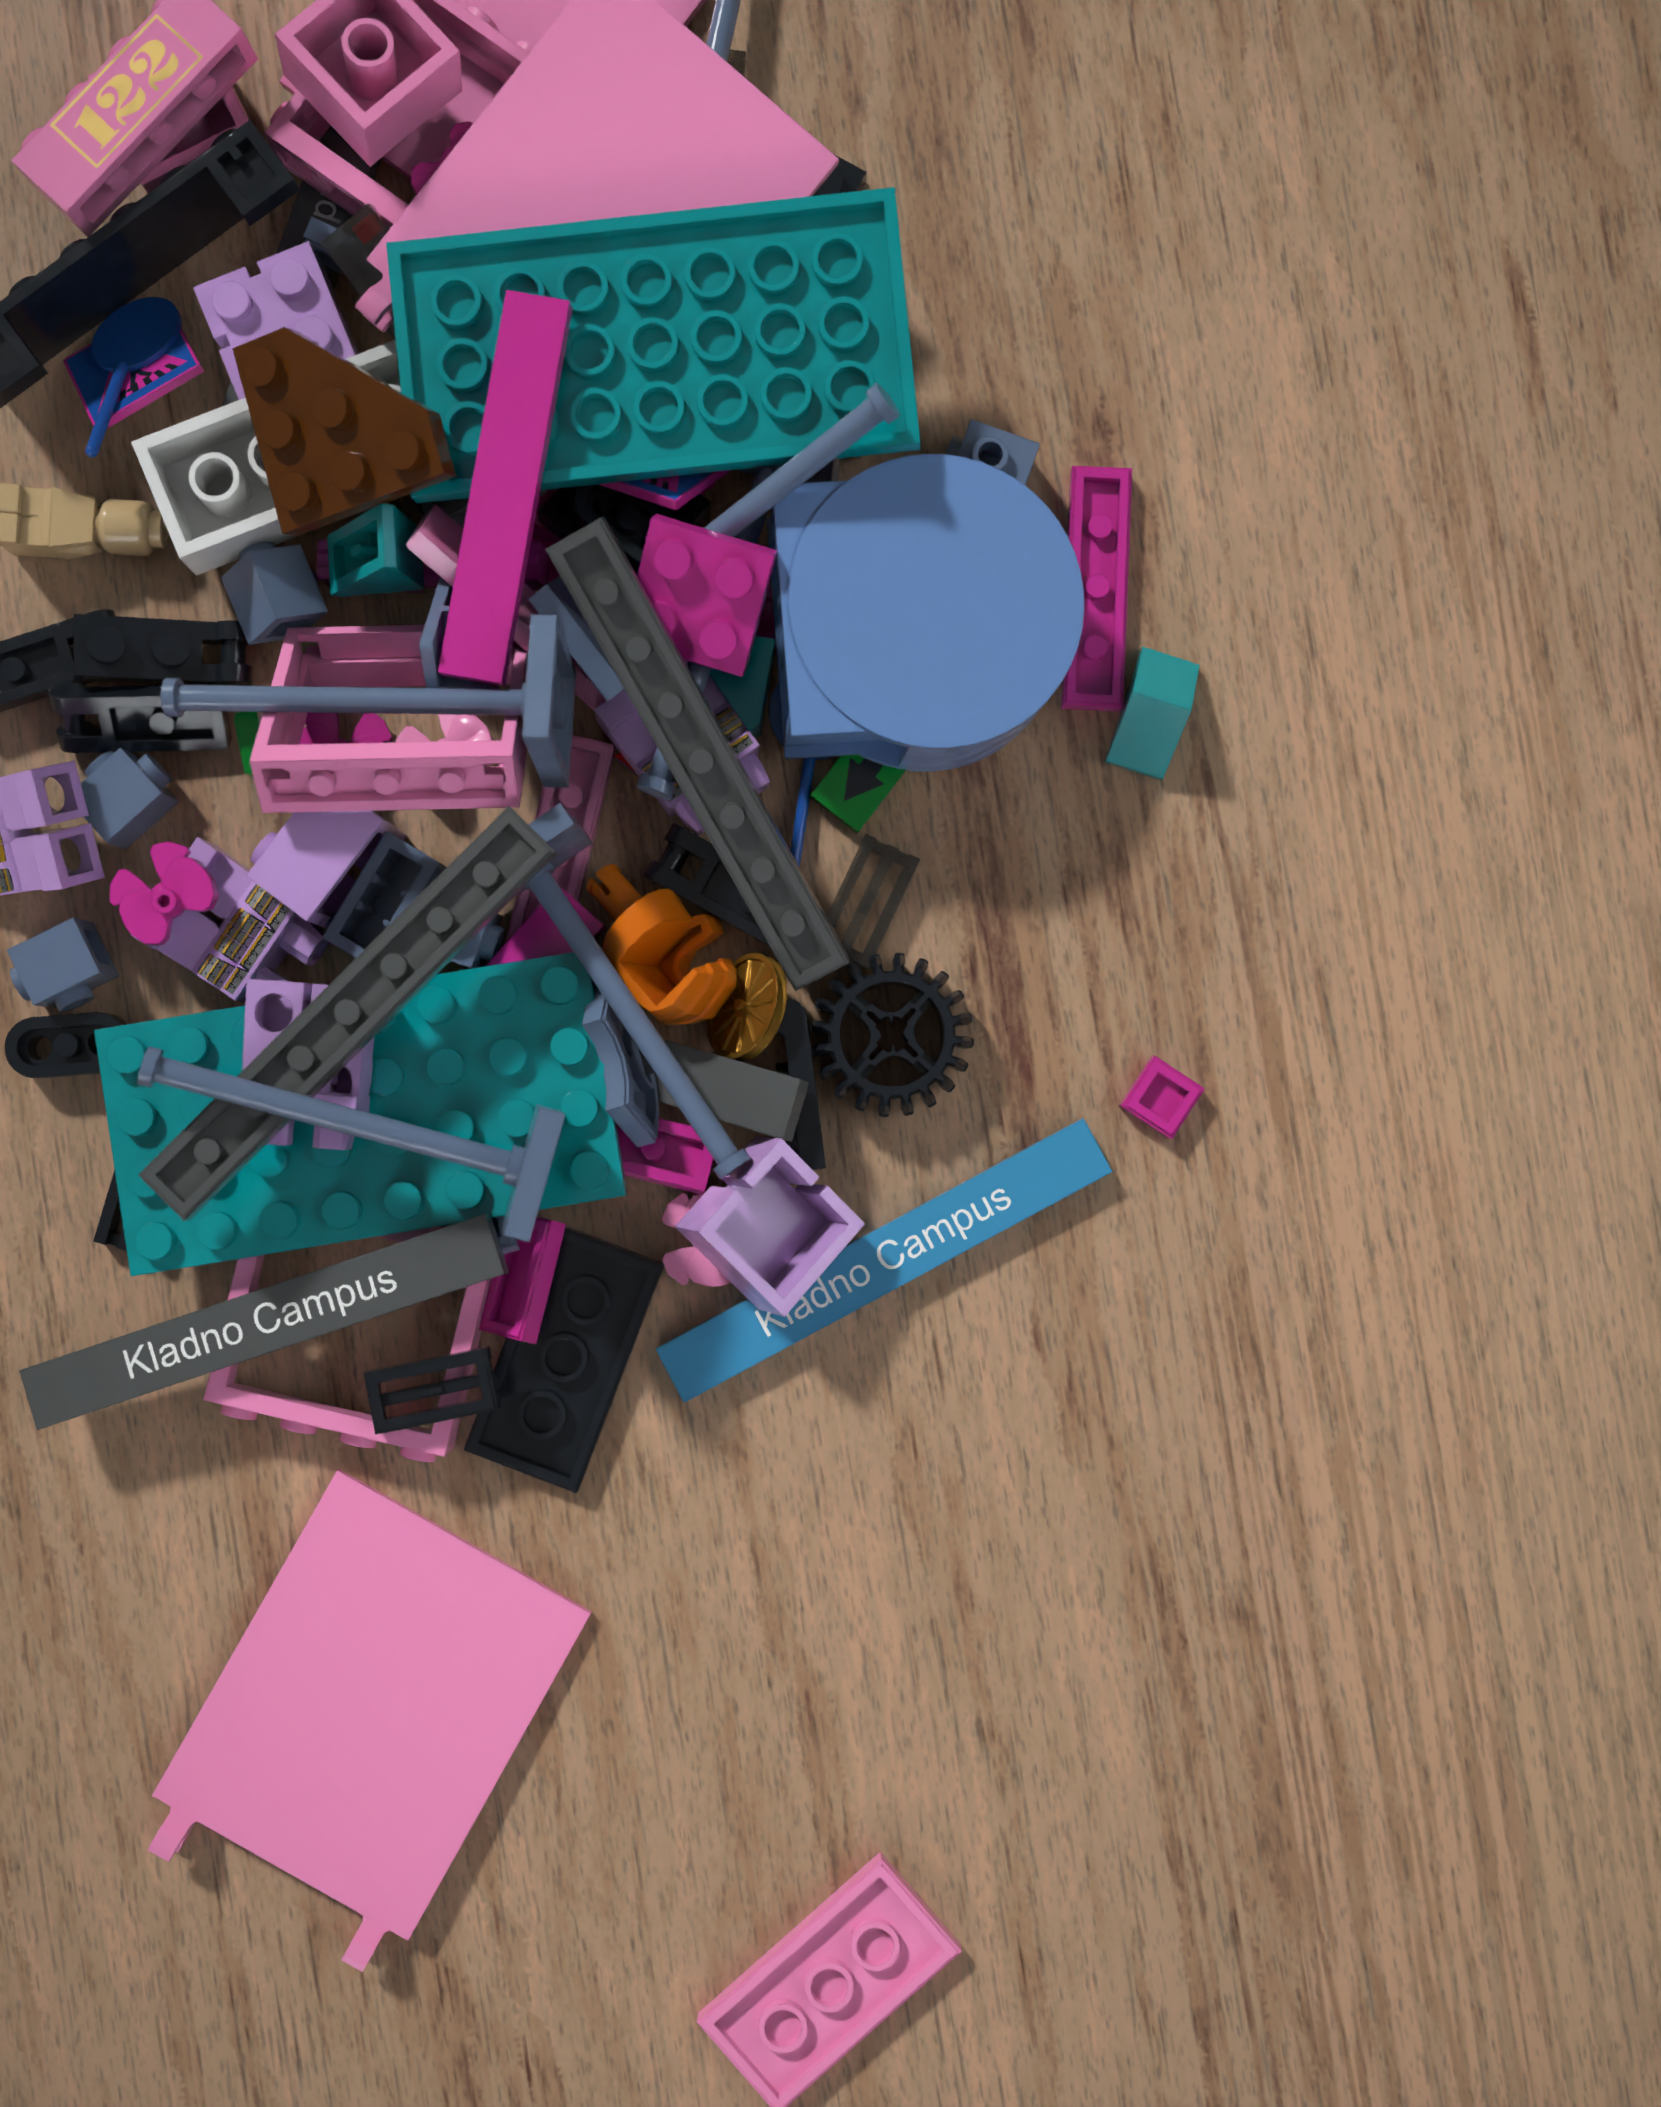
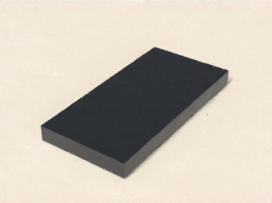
[463,1226,664,1493]

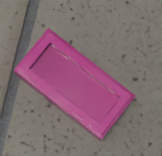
[479,1217,566,1344]

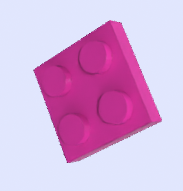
[637,514,778,677]

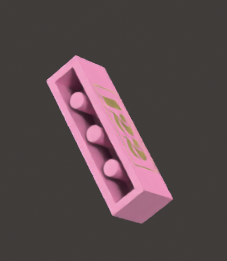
[11,0,258,237]

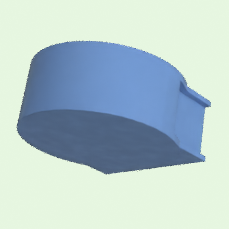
[766,454,1084,772]

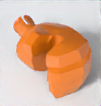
[586,864,737,1025]

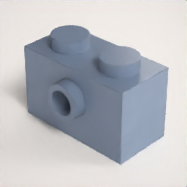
[322,831,447,958]

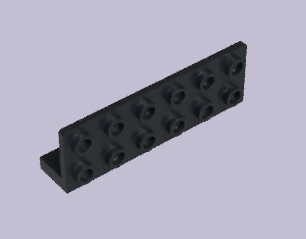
[0,120,300,408]

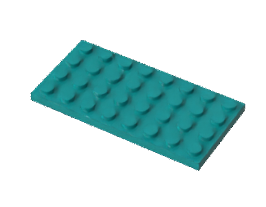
[386,187,920,503]
[94,952,628,1276]

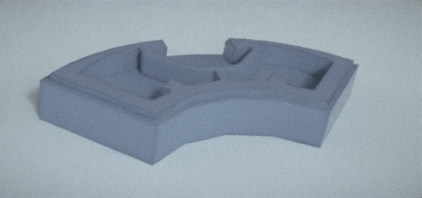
[582,981,659,1148]

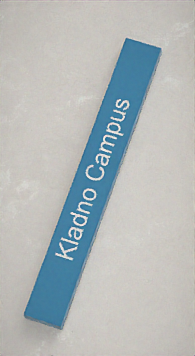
[655,1118,1113,1403]

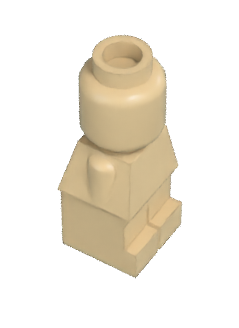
[0,483,170,561]

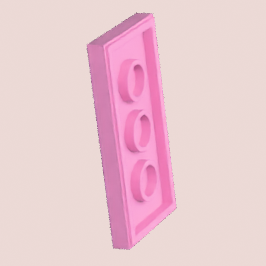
[697,1851,962,2107]

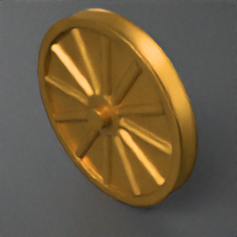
[707,953,787,1062]

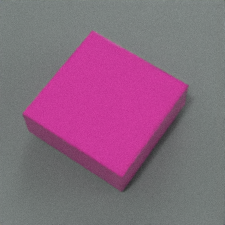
[1119,1055,1205,1139]

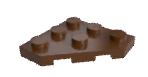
[232,327,456,536]

